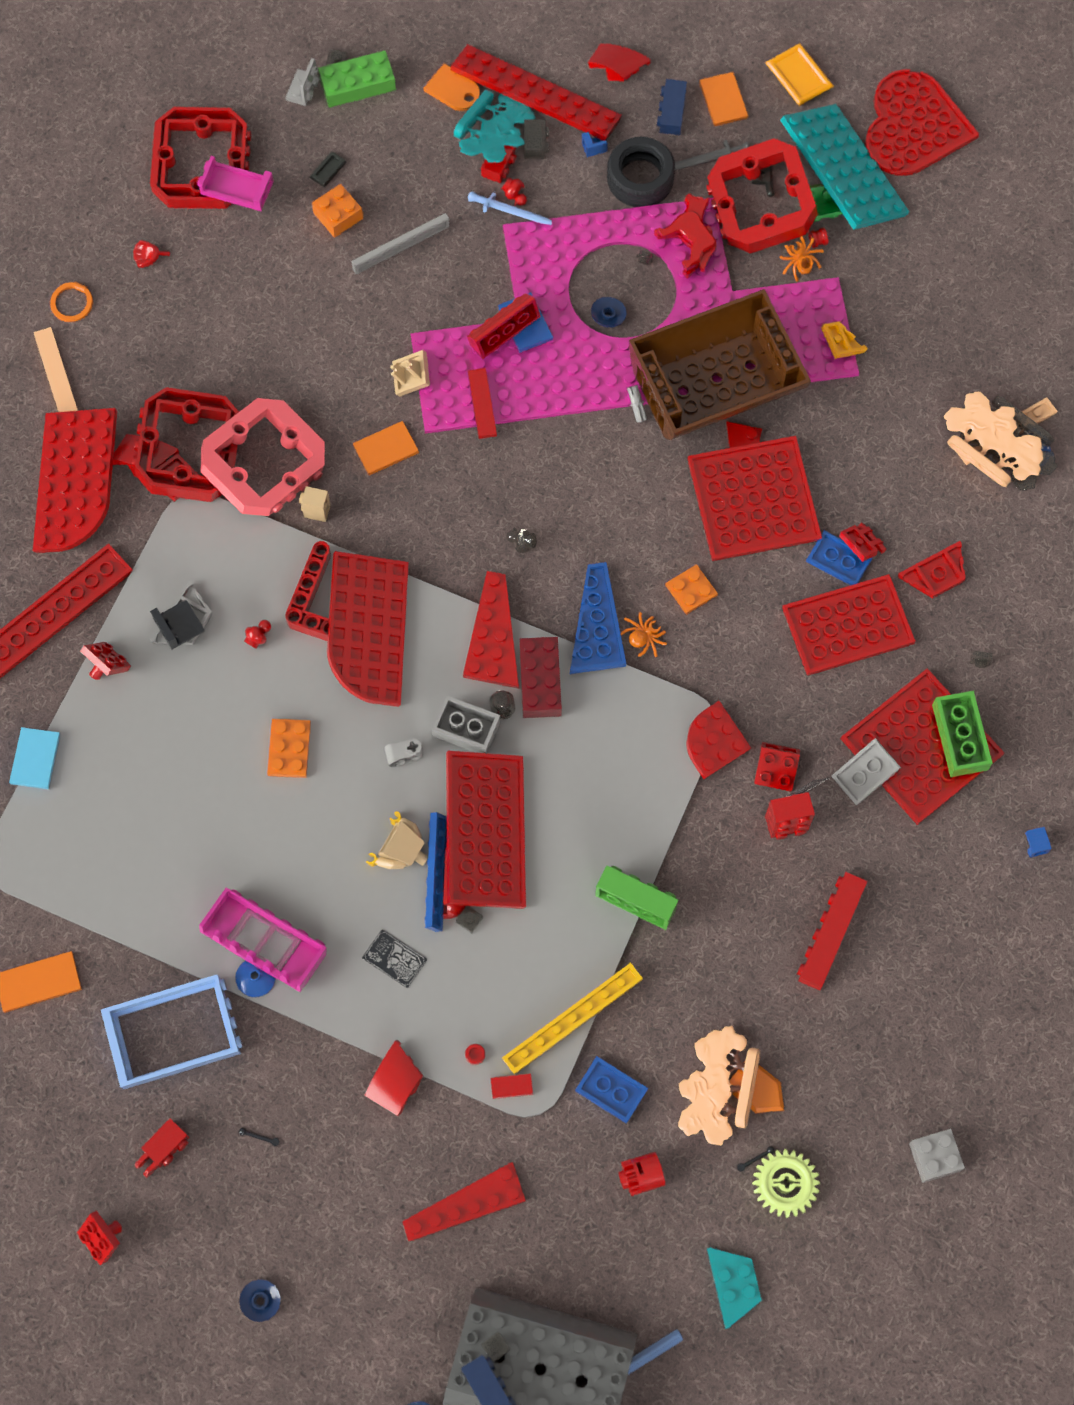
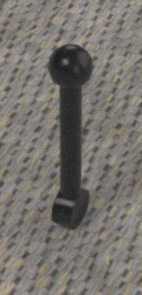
[239,1128,279,1146]
[737,1146,775,1172]

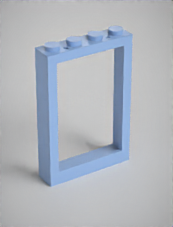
[101,974,242,1089]

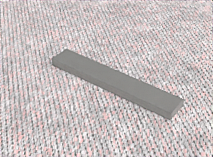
[352,213,449,274]

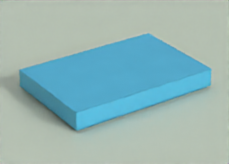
[9,727,60,789]

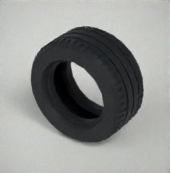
[607,137,675,207]

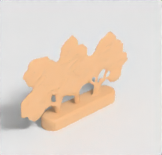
[944,391,1043,487]

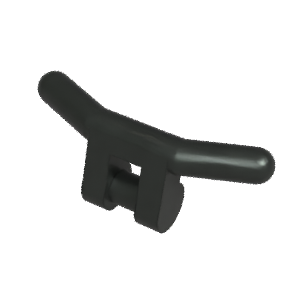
[751,166,774,197]

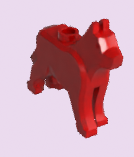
[654,193,717,279]

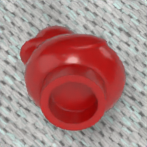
[502,177,527,206]
[244,620,271,649]

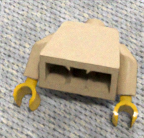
[366,811,428,869]

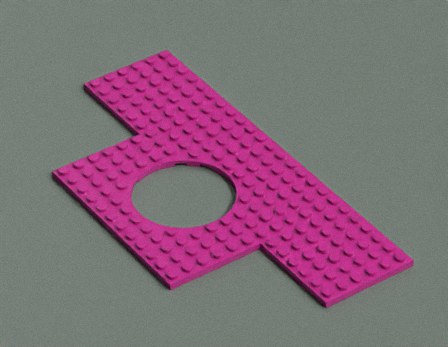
[411,197,859,434]

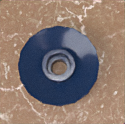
[591,297,627,328]
[239,1279,281,1322]

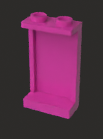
[198,156,274,212]

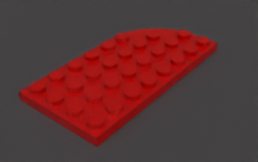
[33,408,117,553]
[327,551,409,707]

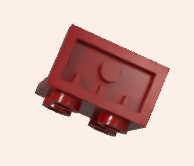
[754,742,800,791]

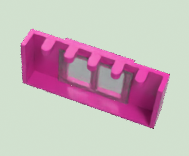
[199,888,327,992]

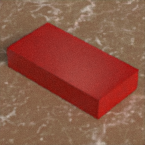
[491,1074,533,1099]

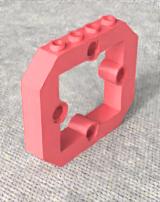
[201,398,325,516]

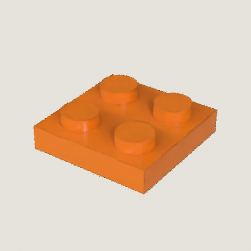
[665,564,718,615]

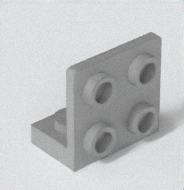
[286,58,319,106]

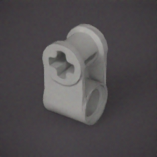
[384,739,423,767]

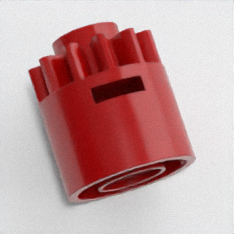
[618,1152,666,1196]

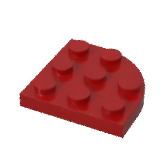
[686,701,751,779]

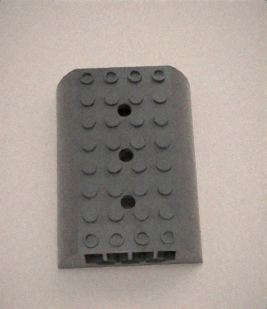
[443,1287,638,1405]

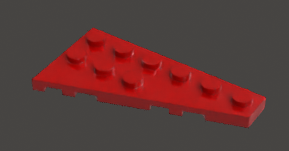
[463,571,519,689]

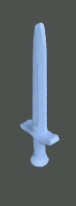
[468,191,552,225]

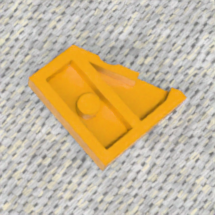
[821,321,867,359]

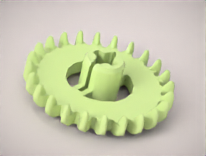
[752,1149,820,1218]

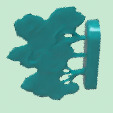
[454,89,535,162]

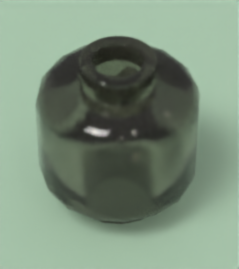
[489,690,516,720]

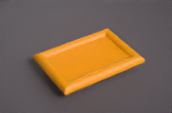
[766,43,834,106]

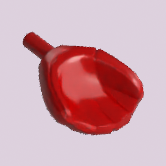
[133,240,170,268]

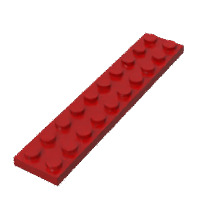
[451,44,622,141]
[0,543,133,679]

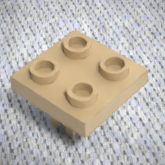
[390,350,430,396]

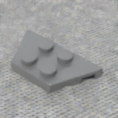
[150,580,212,645]

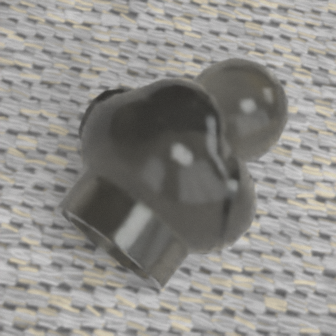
[506,527,537,553]

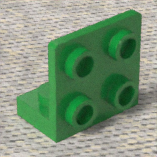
[810,183,842,222]

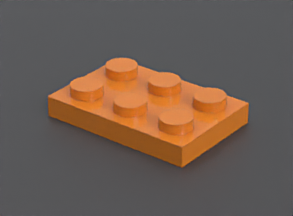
[267,719,311,778]

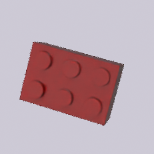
[765,792,815,840]

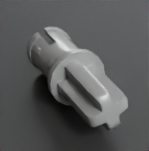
[627,385,647,422]

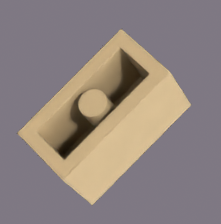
[299,486,331,522]

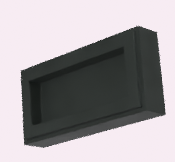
[310,151,346,187]

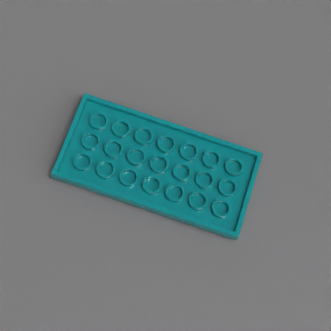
[780,104,909,230]

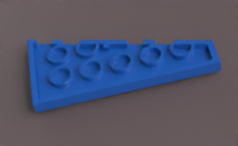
[570,562,626,674]

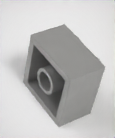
[909,1129,965,1183]

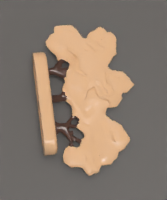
[678,1026,760,1145]

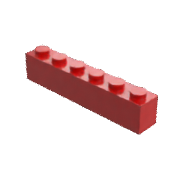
[797,872,867,991]

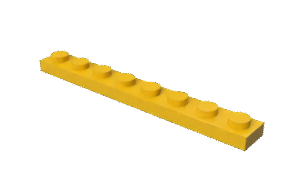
[502,963,643,1075]

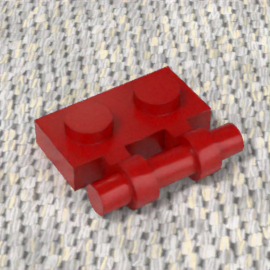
[839,523,887,562]

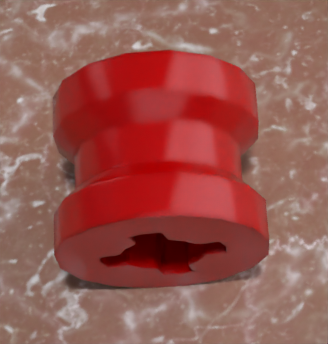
[809,227,828,248]

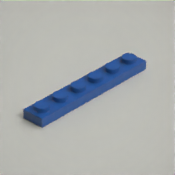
[425,812,447,932]

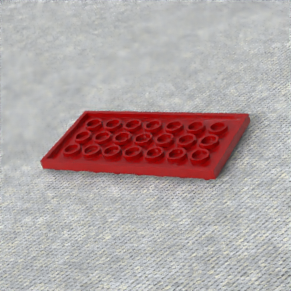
[446,751,526,909]

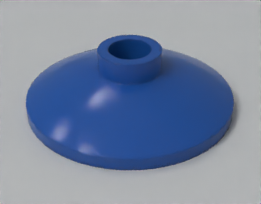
[235,961,276,997]

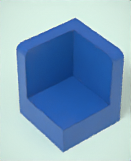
[582,132,608,157]
[1025,827,1052,858]

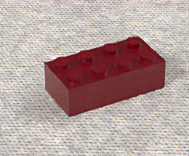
[520,637,562,718]

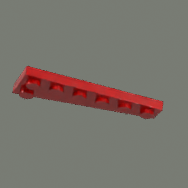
[402,1162,526,1242]

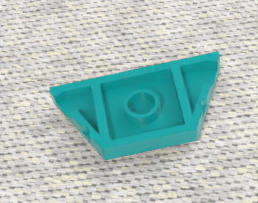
[707,1248,761,1329]

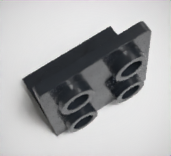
[150,600,205,650]

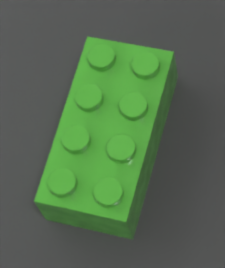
[318,51,396,108]
[932,691,993,777]
[595,865,679,930]

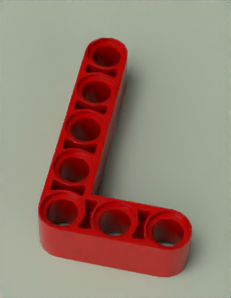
[285,541,331,641]

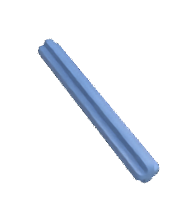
[628,1330,683,1375]

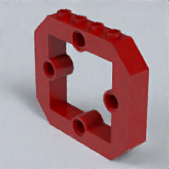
[150,107,251,209]
[706,138,818,254]
[132,387,239,502]

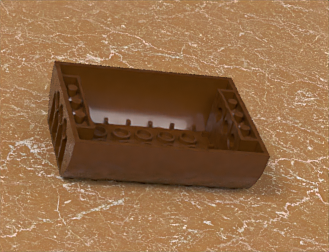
[629,289,811,440]

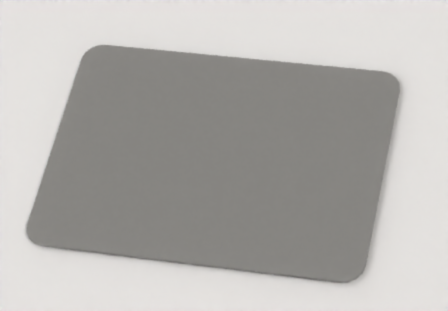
[0,497,710,1118]

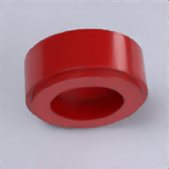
[465,1044,485,1065]

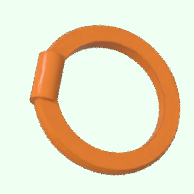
[50,281,93,322]

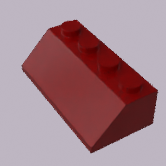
[467,293,541,359]

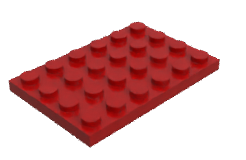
[782,574,916,676]

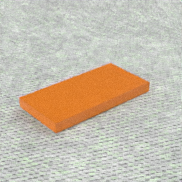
[0,951,82,1013]

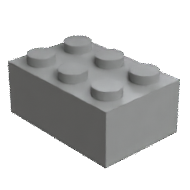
[432,695,501,753]

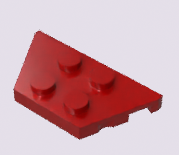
[898,541,965,599]

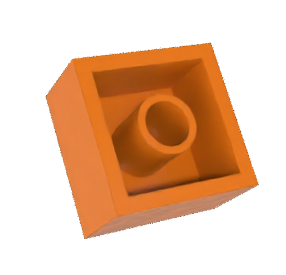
[312,184,363,238]

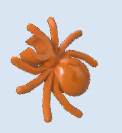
[780,236,824,281]
[620,612,667,657]

